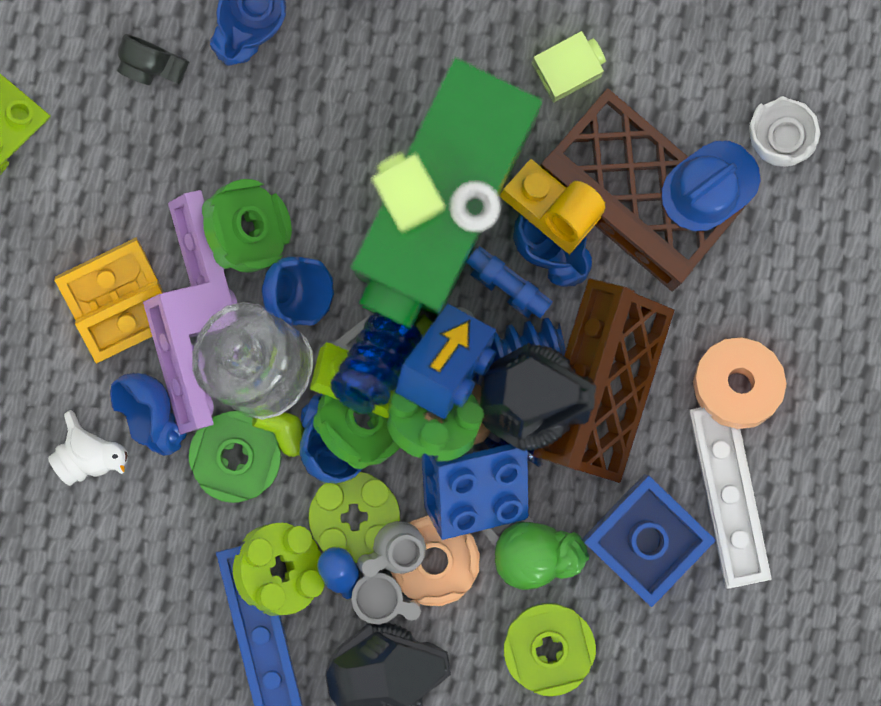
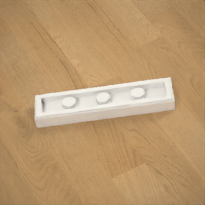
[688,407,772,589]

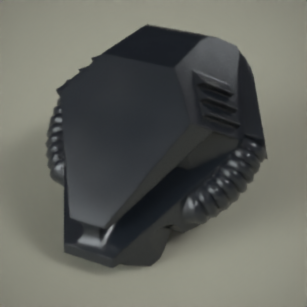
[479,343,596,452]
[325,623,451,706]

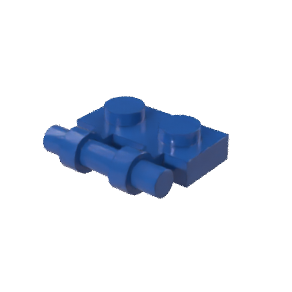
[466,246,553,319]

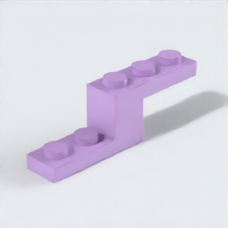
[143,190,238,435]

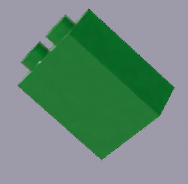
[351,57,543,331]

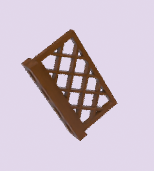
[540,88,746,292]
[533,278,675,483]

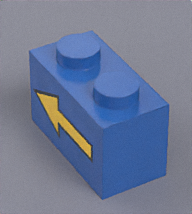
[395,304,497,419]

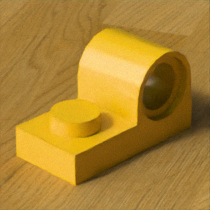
[499,159,606,255]

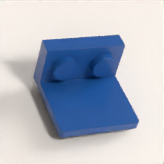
[422,444,529,540]

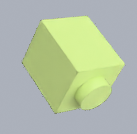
[532,31,606,103]
[372,152,445,234]

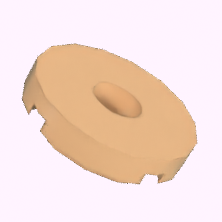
[693,337,787,429]
[391,515,480,606]

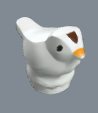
[48,410,128,486]

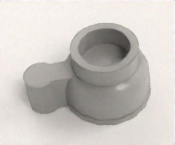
[357,521,426,577]
[351,572,421,624]

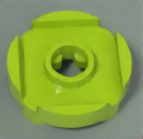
[309,472,400,563]
[233,523,325,616]
[503,603,596,696]

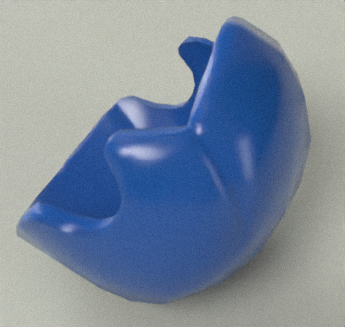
[261,257,334,326]

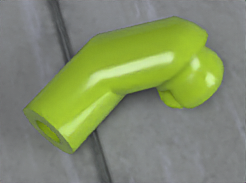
[252,404,304,457]

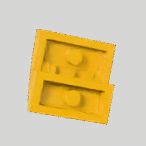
[54,237,164,364]

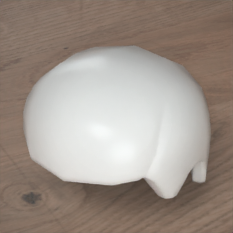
[749,96,820,167]

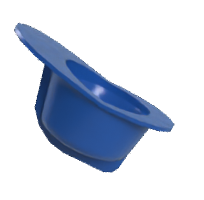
[661,141,761,231]

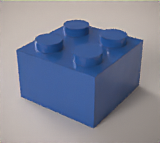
[582,474,716,607]

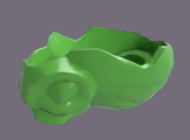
[495,522,589,590]

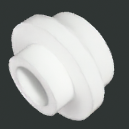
[450,182,500,232]

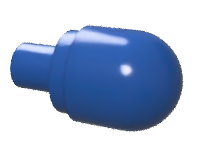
[317,547,359,599]

